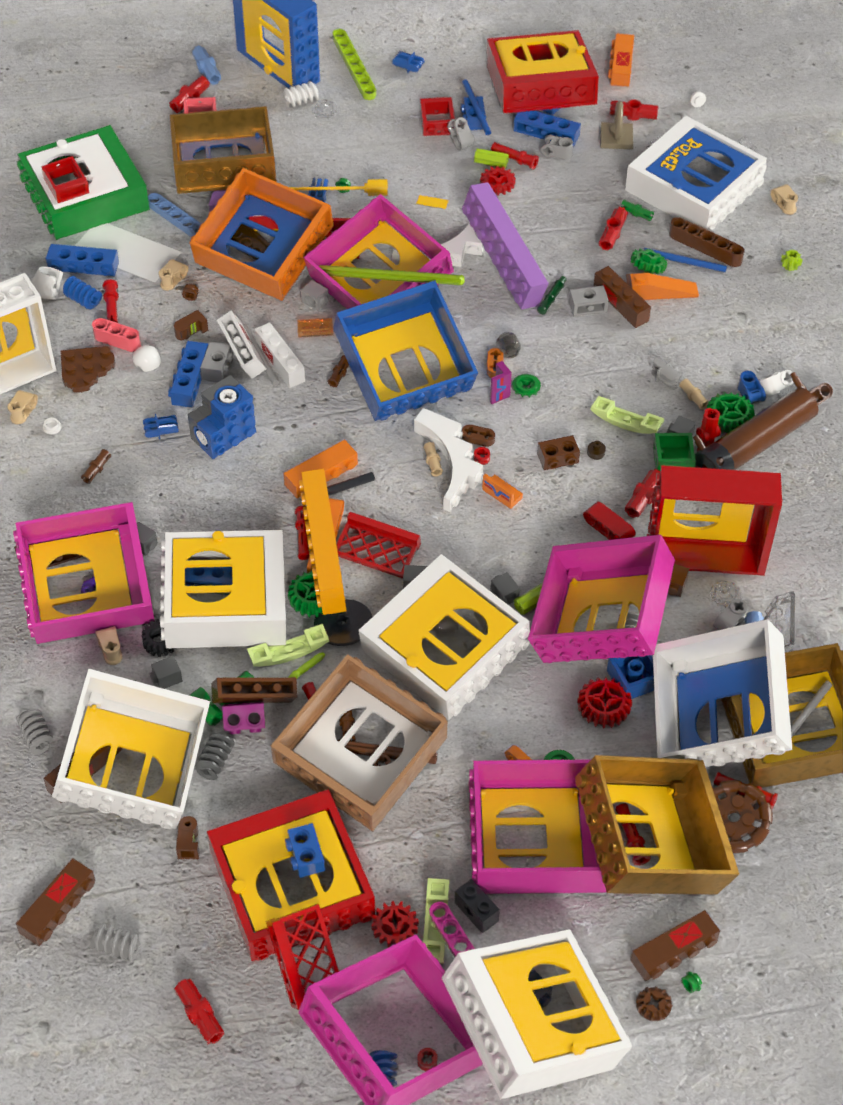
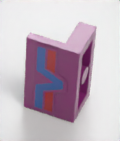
[490,361,512,404]

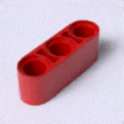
[583,501,636,540]

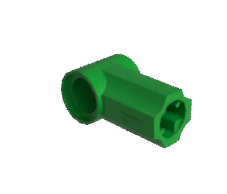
[188,687,223,726]

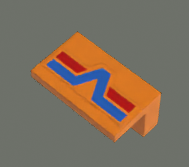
[482,473,523,509]

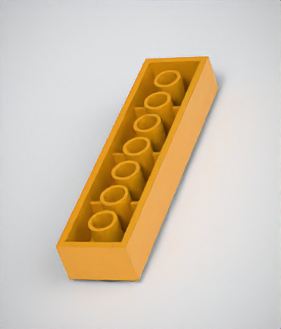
[299,469,346,615]

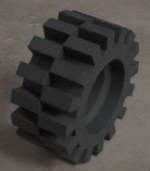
[141,619,176,657]

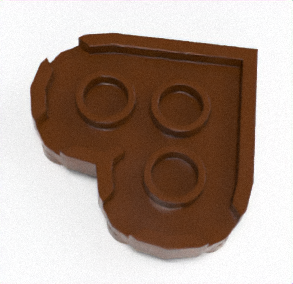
[61,346,115,393]

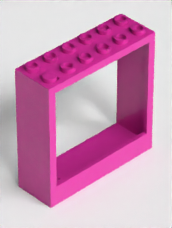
[298,935,483,1105]

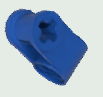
[737,371,766,404]

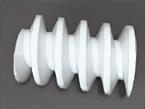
[283,81,319,107]

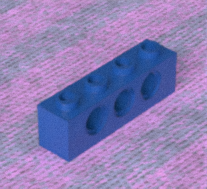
[514,111,581,148]
[46,244,119,276]
[168,341,208,408]
[185,567,233,595]

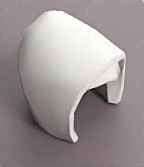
[31,267,63,300]

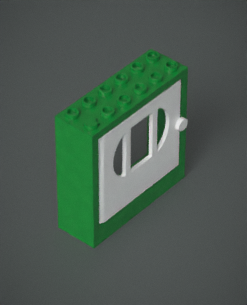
[16,125,150,240]

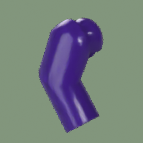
[81,576,96,594]

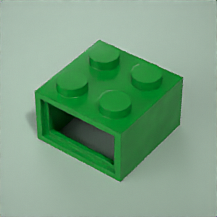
[653,433,696,471]

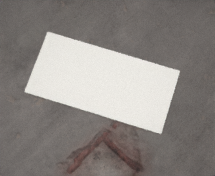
[75,223,181,283]

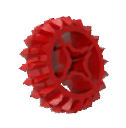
[577,676,632,729]

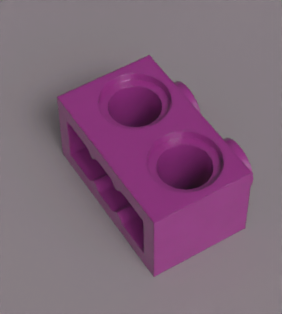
[222,702,266,734]

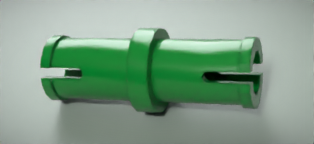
[620,200,654,221]

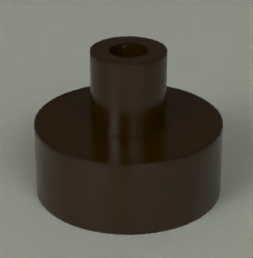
[587,441,606,460]

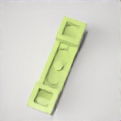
[591,396,664,434]
[247,624,329,667]
[423,878,449,964]

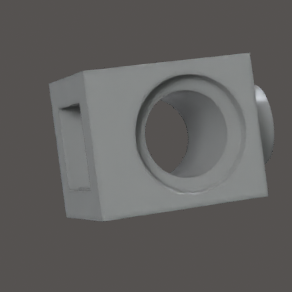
[301,280,329,311]

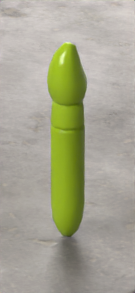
[288,652,325,679]

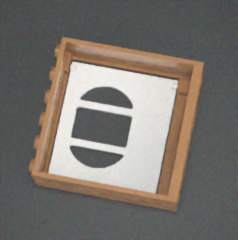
[271,654,448,832]

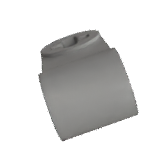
[448,117,475,151]
[541,135,573,160]
[713,599,748,630]

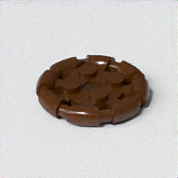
[712,780,773,854]

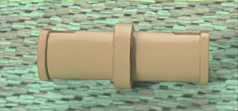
[679,379,709,410]
[423,442,443,477]

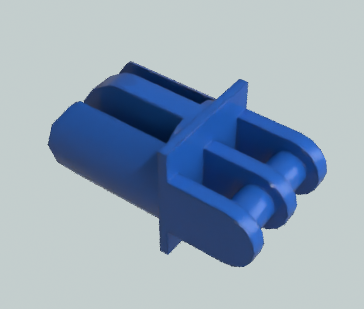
[392,51,425,73]
[308,178,329,202]
[143,414,179,439]

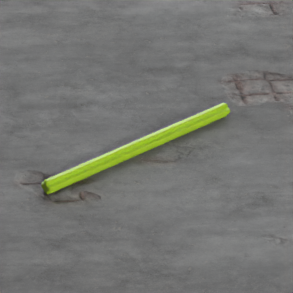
[319,265,465,286]

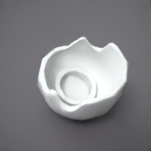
[132,345,161,372]

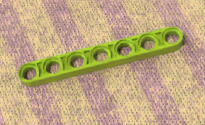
[333,29,376,100]

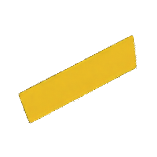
[416,195,449,209]

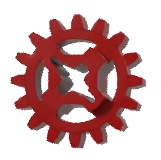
[480,166,516,196]
[371,901,419,948]

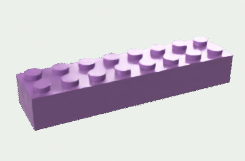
[462,182,549,310]

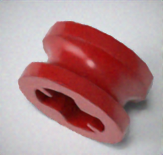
[474,447,490,465]
[417,1048,438,1071]

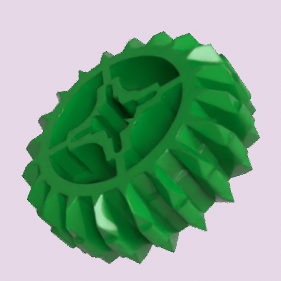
[706,392,755,434]
[288,570,325,618]

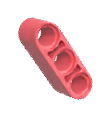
[92,318,141,352]

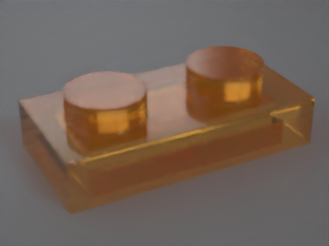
[297,318,333,337]

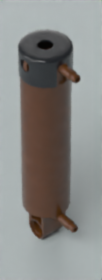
[693,372,833,470]

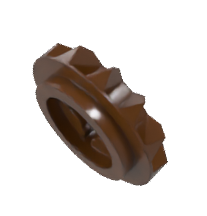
[636,986,672,1021]

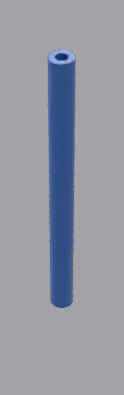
[462,80,491,135]
[644,248,727,273]

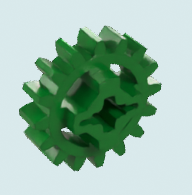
[630,249,668,275]

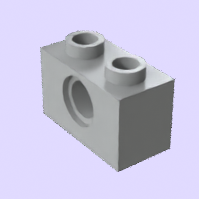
[569,285,608,317]
[201,342,234,382]

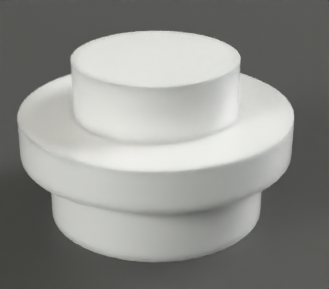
[690,91,706,107]
[43,417,61,434]

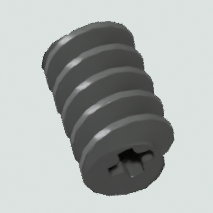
[195,733,235,780]

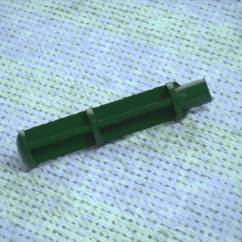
[537,276,567,315]

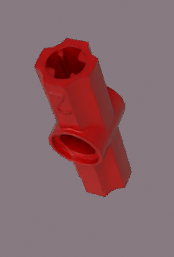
[169,76,210,114]
[609,99,659,121]
[599,207,628,251]
[696,408,721,452]
[624,469,660,518]
[174,978,225,1044]

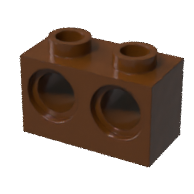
[537,435,580,470]

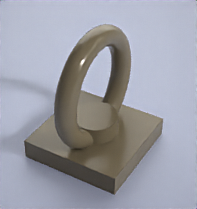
[601,101,633,150]

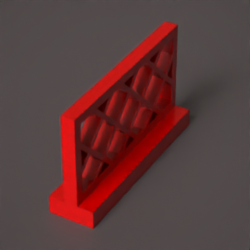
[336,512,421,579]
[266,904,339,1010]

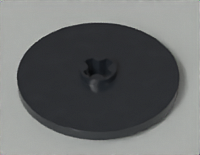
[314,599,372,646]

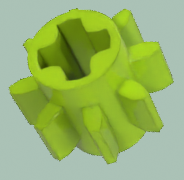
[781,250,803,271]

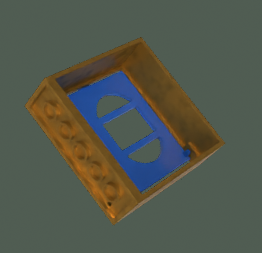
[170,106,277,194]

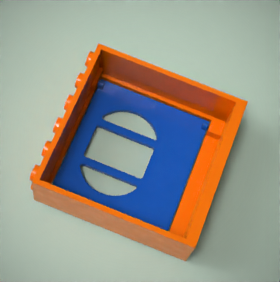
[190,168,334,301]

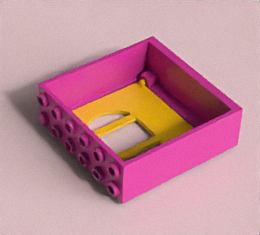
[304,194,454,309]
[13,502,155,644]
[528,535,675,663]
[469,759,606,894]

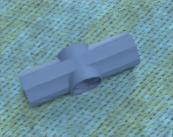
[192,46,221,85]

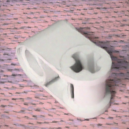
[759,370,793,397]

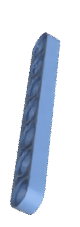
[148,193,230,254]

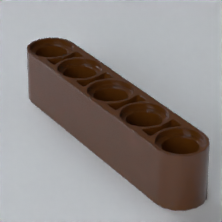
[669,217,745,267]

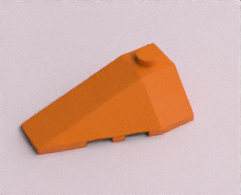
[626,273,699,300]

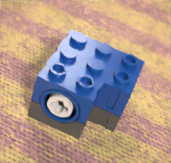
[188,375,256,459]

